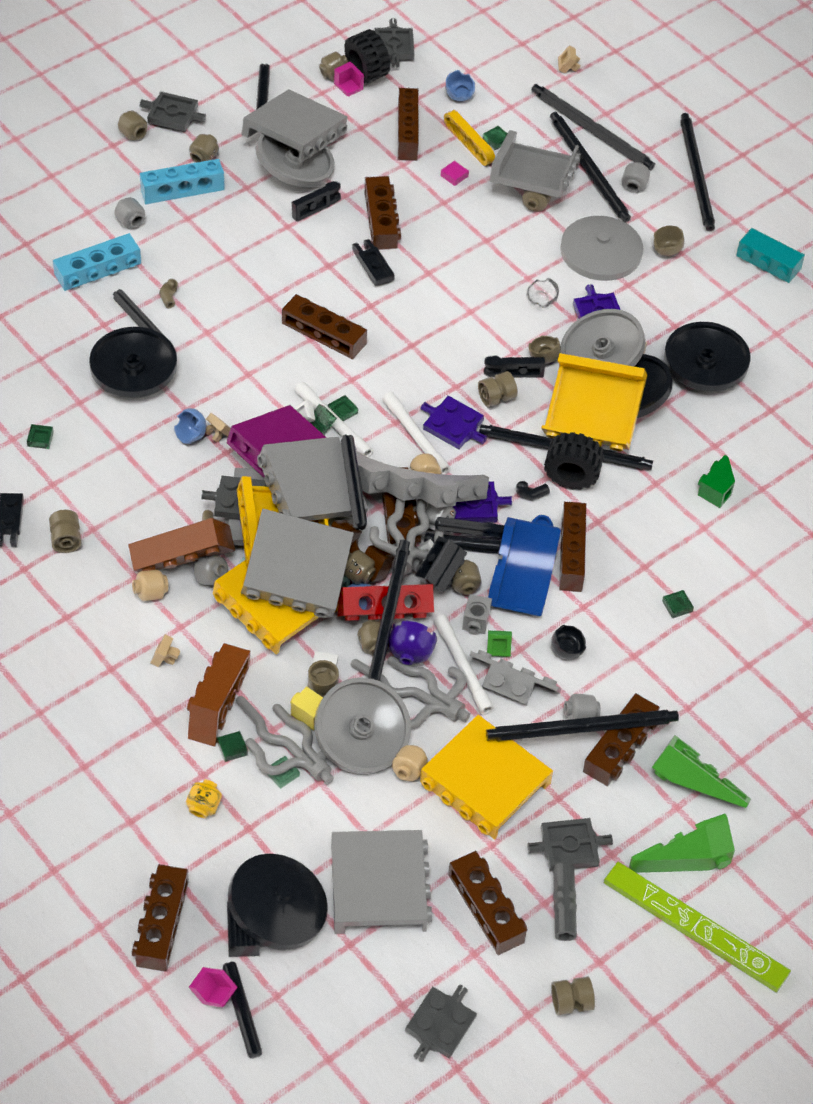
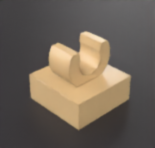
[558,45,581,73]
[205,413,231,442]
[150,634,180,667]

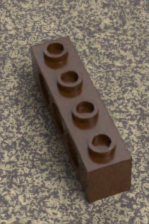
[398,88,419,161]
[364,176,401,250]
[282,294,367,360]
[382,467,421,547]
[559,501,587,592]
[583,693,660,787]
[448,851,527,955]
[132,864,189,972]

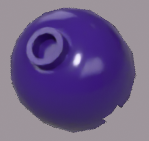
[389,621,437,665]

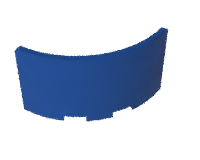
[488,517,561,616]

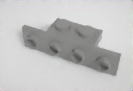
[469,650,561,705]

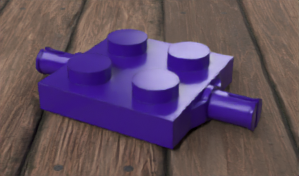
[573,284,621,319]
[420,395,487,450]
[453,481,512,523]

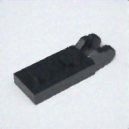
[291,181,341,221]
[352,239,395,286]
[484,355,545,378]
[0,493,24,547]

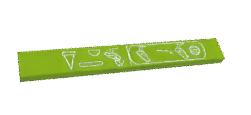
[604,862,791,993]

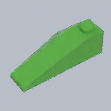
[652,735,751,808]
[629,814,735,873]

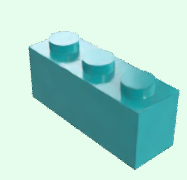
[736,228,805,283]

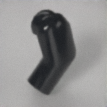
[516,481,550,500]

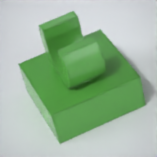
[487,630,512,657]

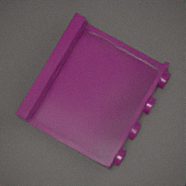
[226,405,327,479]

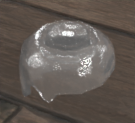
[526,278,559,310]

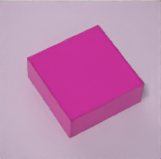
[440,160,469,186]

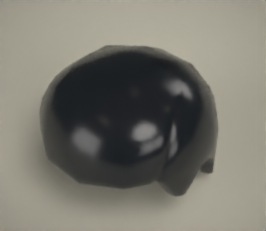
[551,625,586,660]

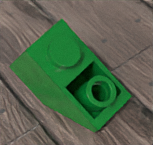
[698,455,735,508]

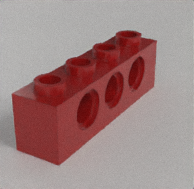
[337,584,434,621]

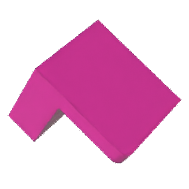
[334,62,364,97]
[189,967,237,1007]

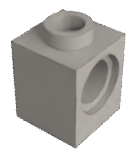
[462,594,492,634]

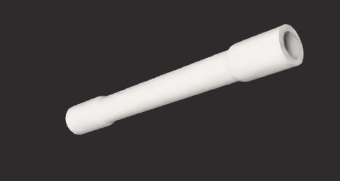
[295,381,373,457]
[383,392,451,474]
[434,614,494,715]

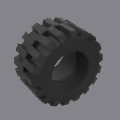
[344,29,391,84]
[544,432,604,490]

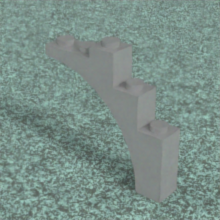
[356,453,489,508]

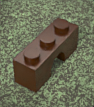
[331,520,395,582]

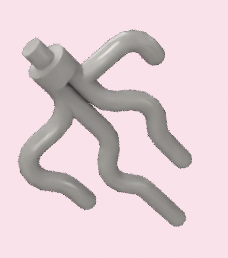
[369,498,444,577]
[351,656,471,730]
[236,696,334,784]

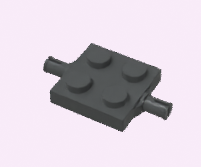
[374,18,414,68]
[139,91,206,132]
[201,475,267,519]
[527,818,613,871]
[405,985,477,1062]

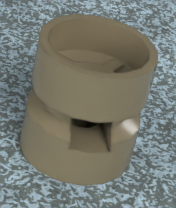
[478,371,518,407]
[49,509,82,553]
[308,660,339,697]
[551,976,595,1016]

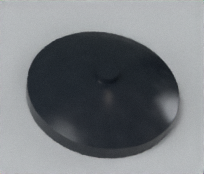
[664,322,751,391]
[89,327,177,398]
[634,354,673,418]
[228,853,328,950]

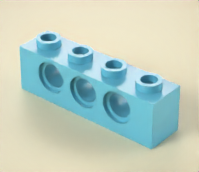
[140,159,225,204]
[53,233,141,291]

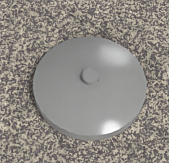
[256,133,334,188]
[561,216,643,281]
[560,309,646,367]
[314,677,411,775]

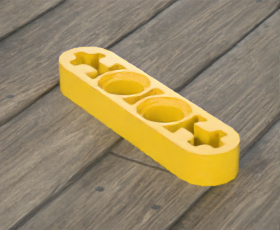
[444,110,495,166]

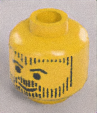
[186,779,222,818]

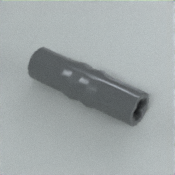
[553,863,577,941]

